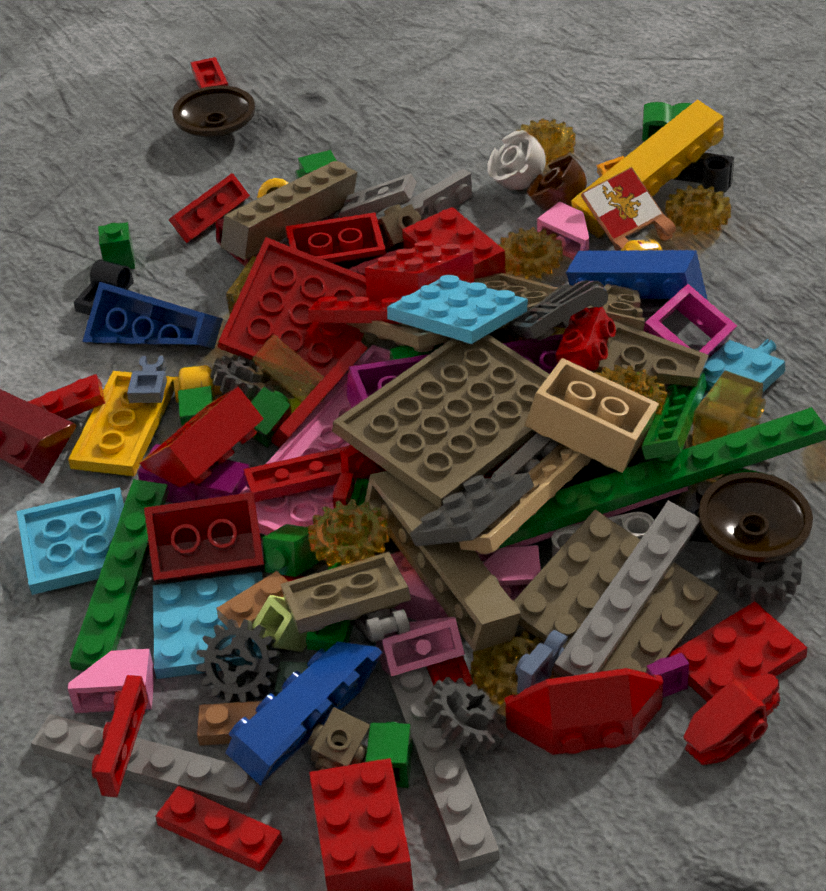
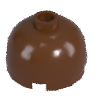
[527,155,587,211]

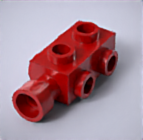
[555,307,616,371]

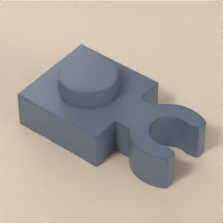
[127,356,167,403]
[515,630,568,694]

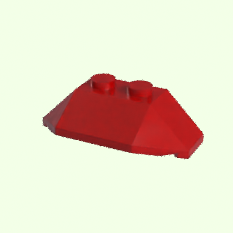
[505,668,663,755]

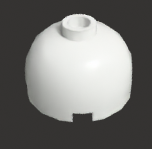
[487,130,546,191]

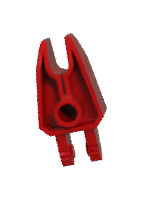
[683,673,780,765]

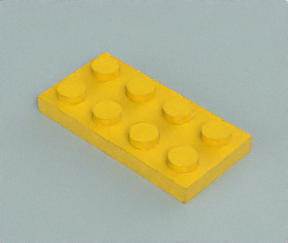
[68,371,174,476]

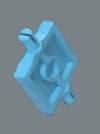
[700,339,785,410]

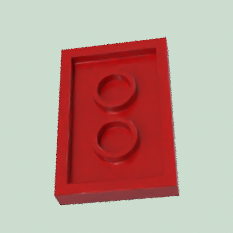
[668,601,808,702]

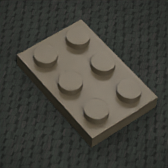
[281,552,411,634]

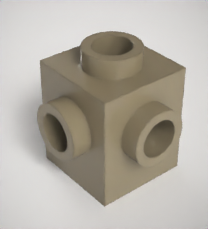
[378,204,422,251]
[308,707,370,770]

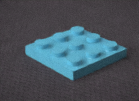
[387,275,528,344]
[16,487,124,595]
[153,572,263,679]

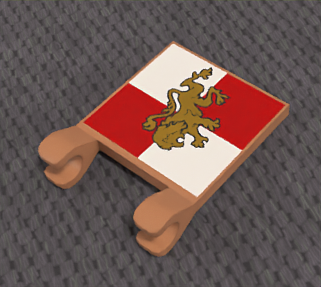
[581,167,676,251]

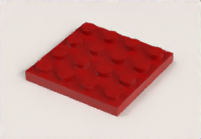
[217,237,367,387]

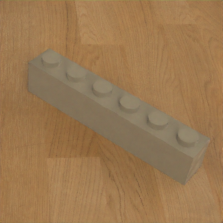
[221,161,357,260]
[365,471,521,652]

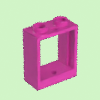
[643,284,737,359]

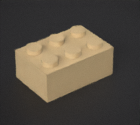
[524,358,659,473]

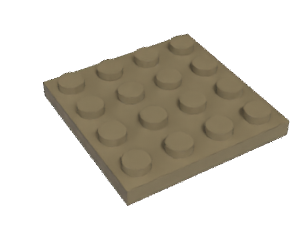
[514,510,719,673]

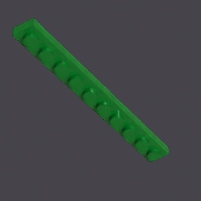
[499,407,826,549]

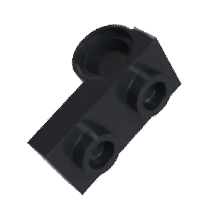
[674,153,735,195]
[74,259,134,315]

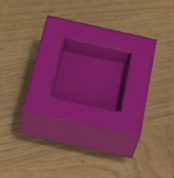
[646,653,689,698]

